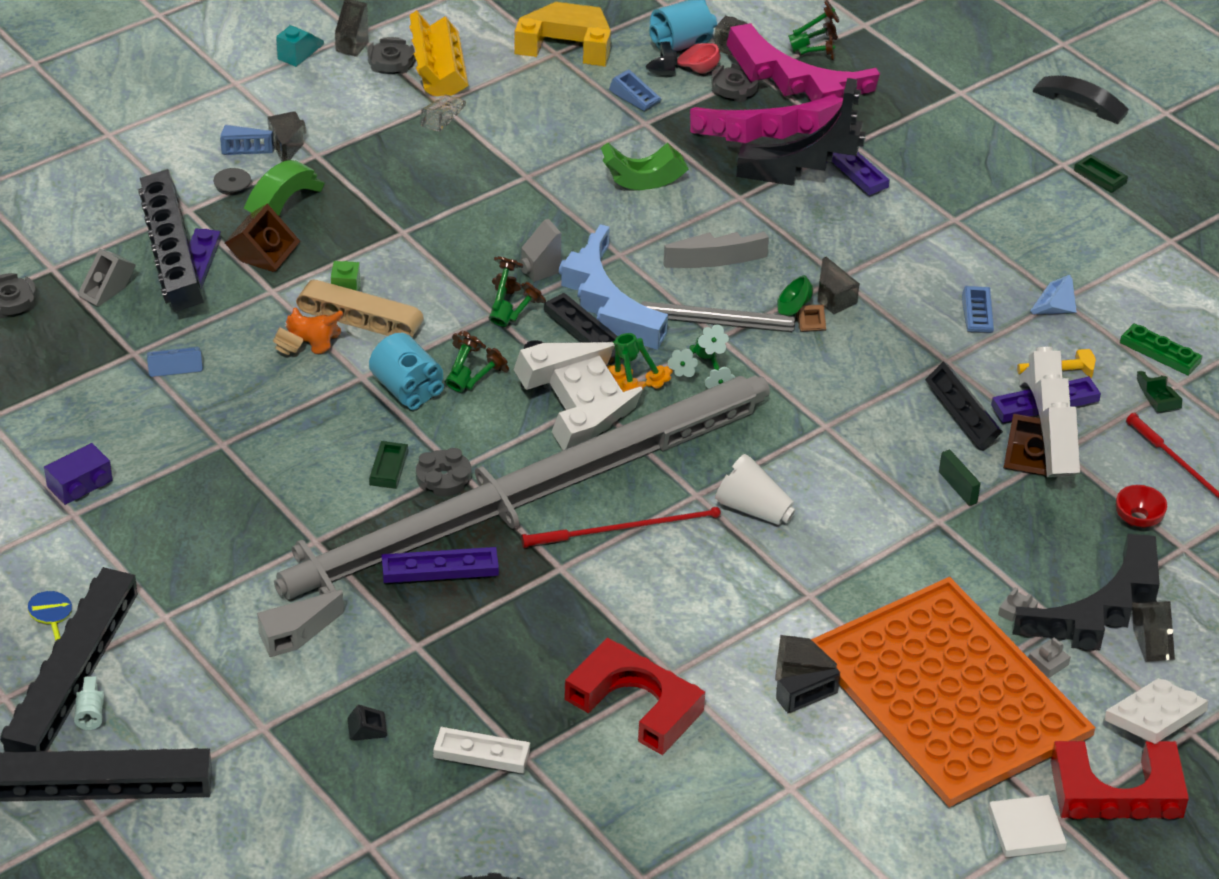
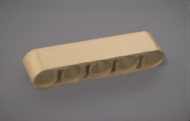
[296,280,424,337]

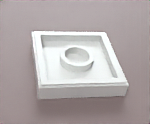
[988,795,1067,857]

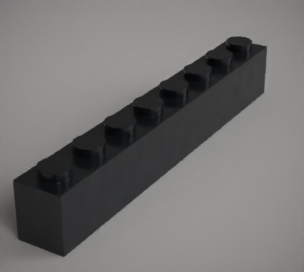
[0,567,138,752]
[0,748,212,802]

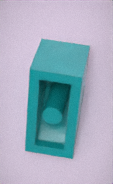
[276,25,324,67]

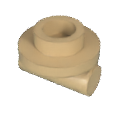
[273,327,303,355]

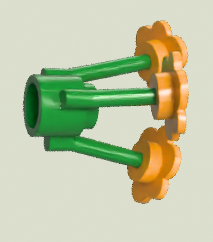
[607,333,673,392]

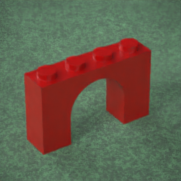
[565,637,706,755]
[1050,741,1189,819]

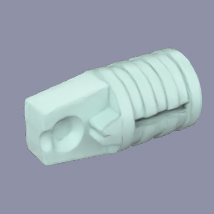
[74,676,104,730]

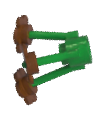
[788,0,839,61]
[488,256,546,327]
[445,331,509,393]

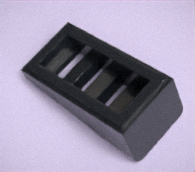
[776,668,840,713]

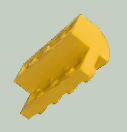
[409,10,469,97]

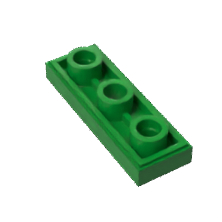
[1120,323,1202,376]

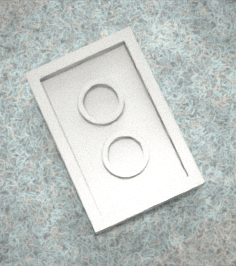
[1105,678,1208,744]

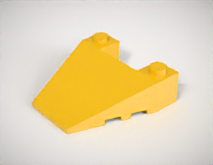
[514,2,611,67]

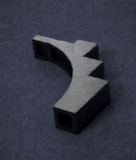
[736,78,866,186]
[1012,534,1160,651]

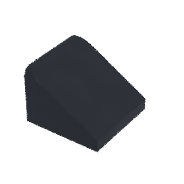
[347,704,387,741]

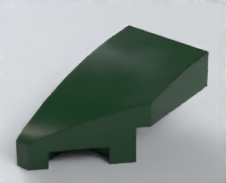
[1137,371,1183,413]

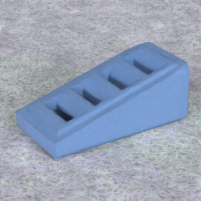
[609,69,661,111]
[220,125,274,155]
[962,286,994,333]

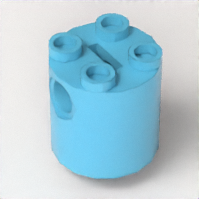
[649,0,717,52]
[369,333,444,410]

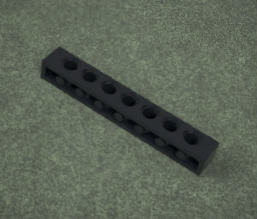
[138,169,204,312]

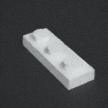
[433,727,530,773]

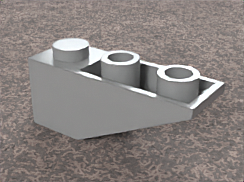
[257,589,344,657]

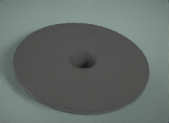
[213,168,251,192]

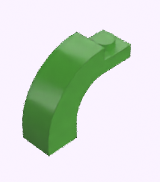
[601,142,689,190]
[244,160,325,216]

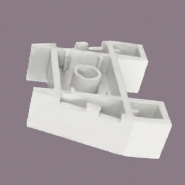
[513,342,643,451]

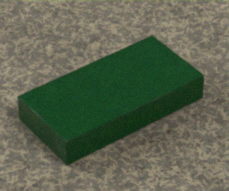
[1074,154,1128,193]
[369,441,408,489]
[939,449,981,506]

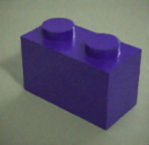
[44,443,113,505]

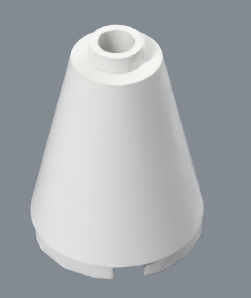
[715,454,796,525]

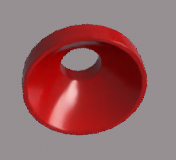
[1116,485,1168,528]

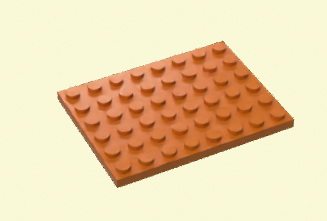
[807,576,1096,807]

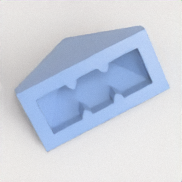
[1030,275,1077,315]

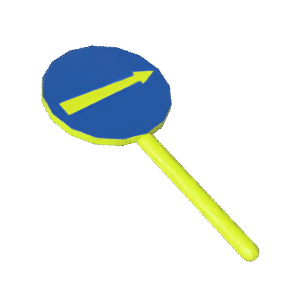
[28,591,72,641]

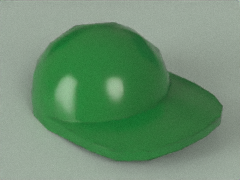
[777,275,813,316]

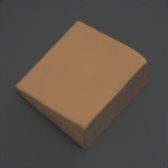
[796,305,826,332]

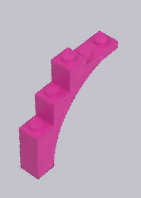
[726,23,880,101]
[690,96,843,143]

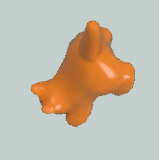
[285,307,343,354]

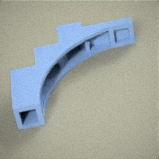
[559,224,668,350]

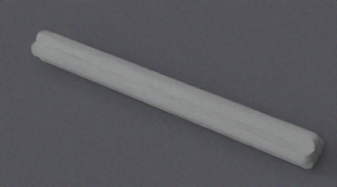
[641,301,795,332]

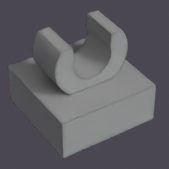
[998,587,1038,622]
[1028,638,1071,678]

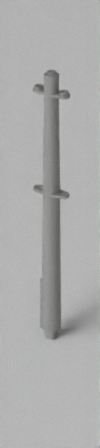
[274,375,770,600]

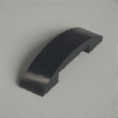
[1033,75,1129,124]

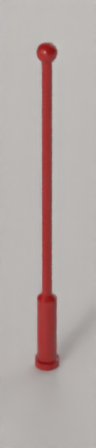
[1126,413,1219,498]
[521,507,721,548]

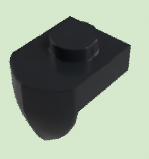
[645,41,677,76]

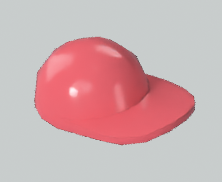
[677,43,720,74]

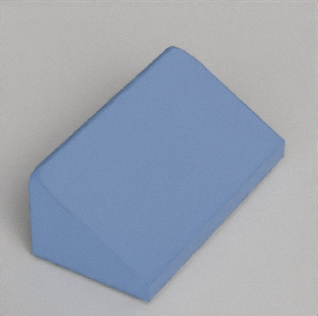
[146,347,203,377]

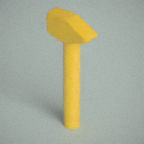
[1017,349,1096,378]

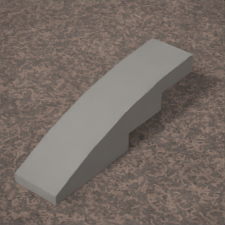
[663,231,769,268]

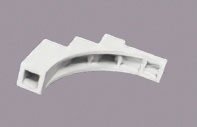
[1019,347,1080,477]

